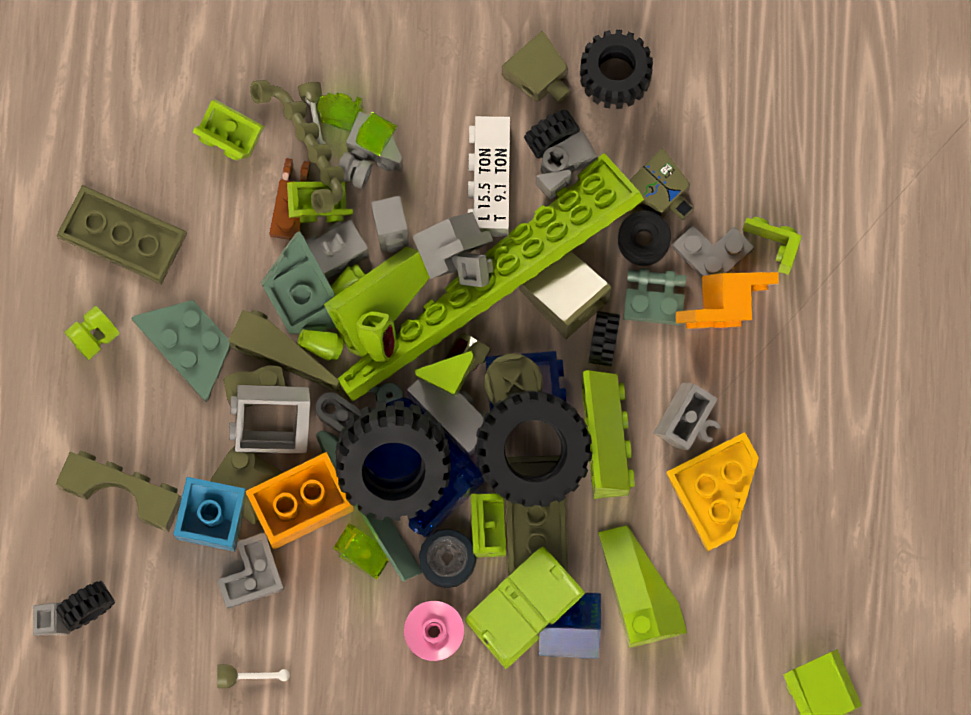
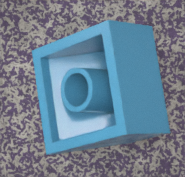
[173,477,246,552]

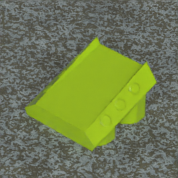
[783,649,862,715]

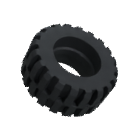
[475,390,592,507]
[335,401,451,521]

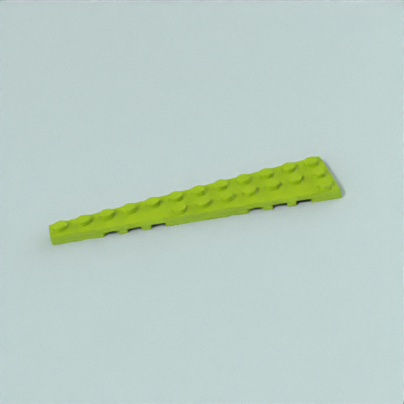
[338,153,644,401]

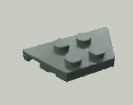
[261,231,336,334]
[131,300,231,402]

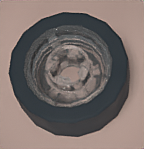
[419,529,476,588]

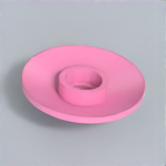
[404,601,464,661]

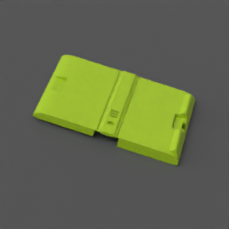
[465,547,585,669]

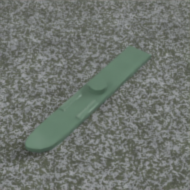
[316,431,423,582]

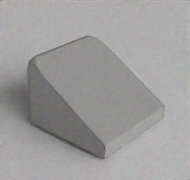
[536,170,572,200]
[33,603,71,636]

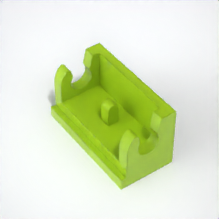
[471,493,506,558]

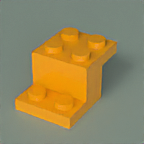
[676,272,779,329]

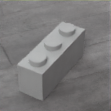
[407,379,486,458]

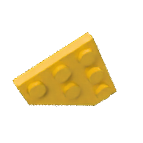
[666,432,759,552]

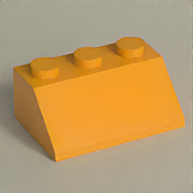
[245,452,354,550]

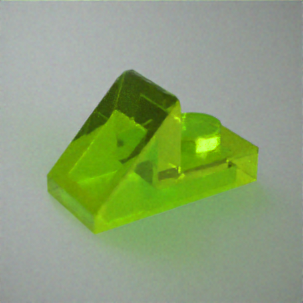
[333,523,389,580]

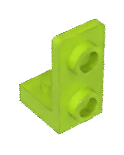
[742,217,802,275]

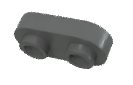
[315,393,361,433]

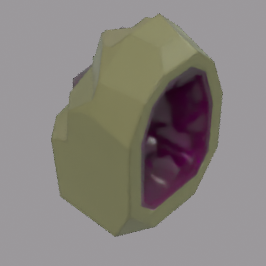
[445,333,491,372]

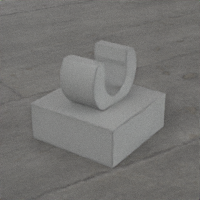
[456,253,494,287]

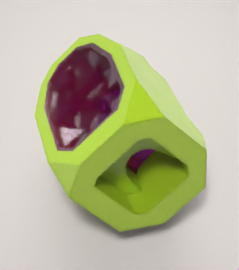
[356,311,396,362]

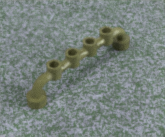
[250,80,344,213]

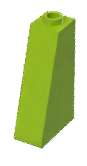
[324,246,430,357]

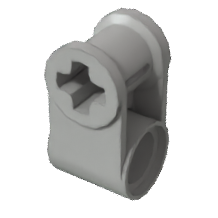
[541,132,598,174]

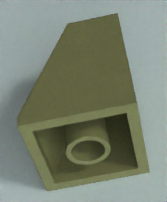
[519,251,612,339]

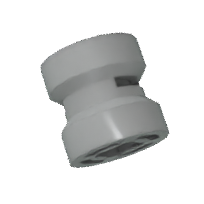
[338,152,373,189]

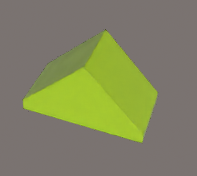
[415,351,475,397]

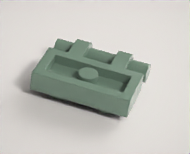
[623,268,686,325]

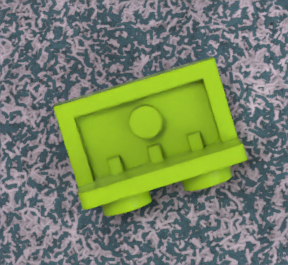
[192,99,265,161]
[287,181,353,223]

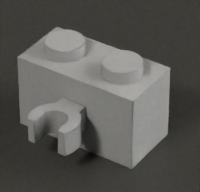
[306,220,369,280]
[653,382,721,450]

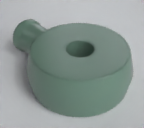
[369,383,404,406]

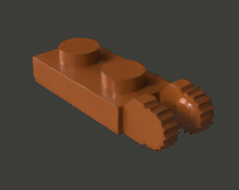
[269,158,311,240]

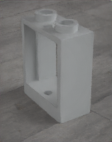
[229,385,310,453]

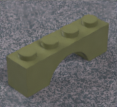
[56,450,182,532]

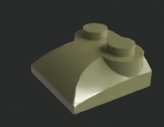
[210,446,284,525]

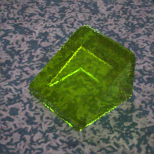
[355,112,398,156]

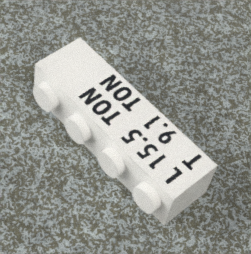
[468,116,510,236]

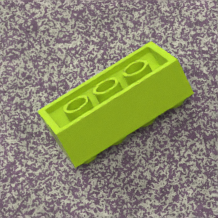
[581,370,635,499]

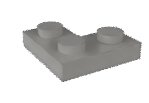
[671,226,754,278]
[217,532,284,609]

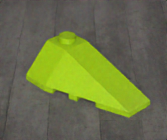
[598,525,687,648]

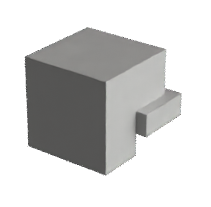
[413,212,493,279]

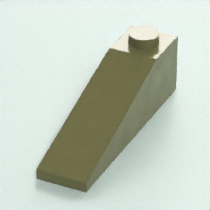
[228,310,341,392]

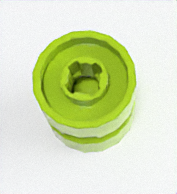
[64,305,120,361]

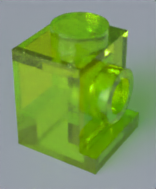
[317,93,364,132]

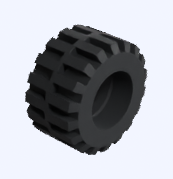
[580,29,653,109]

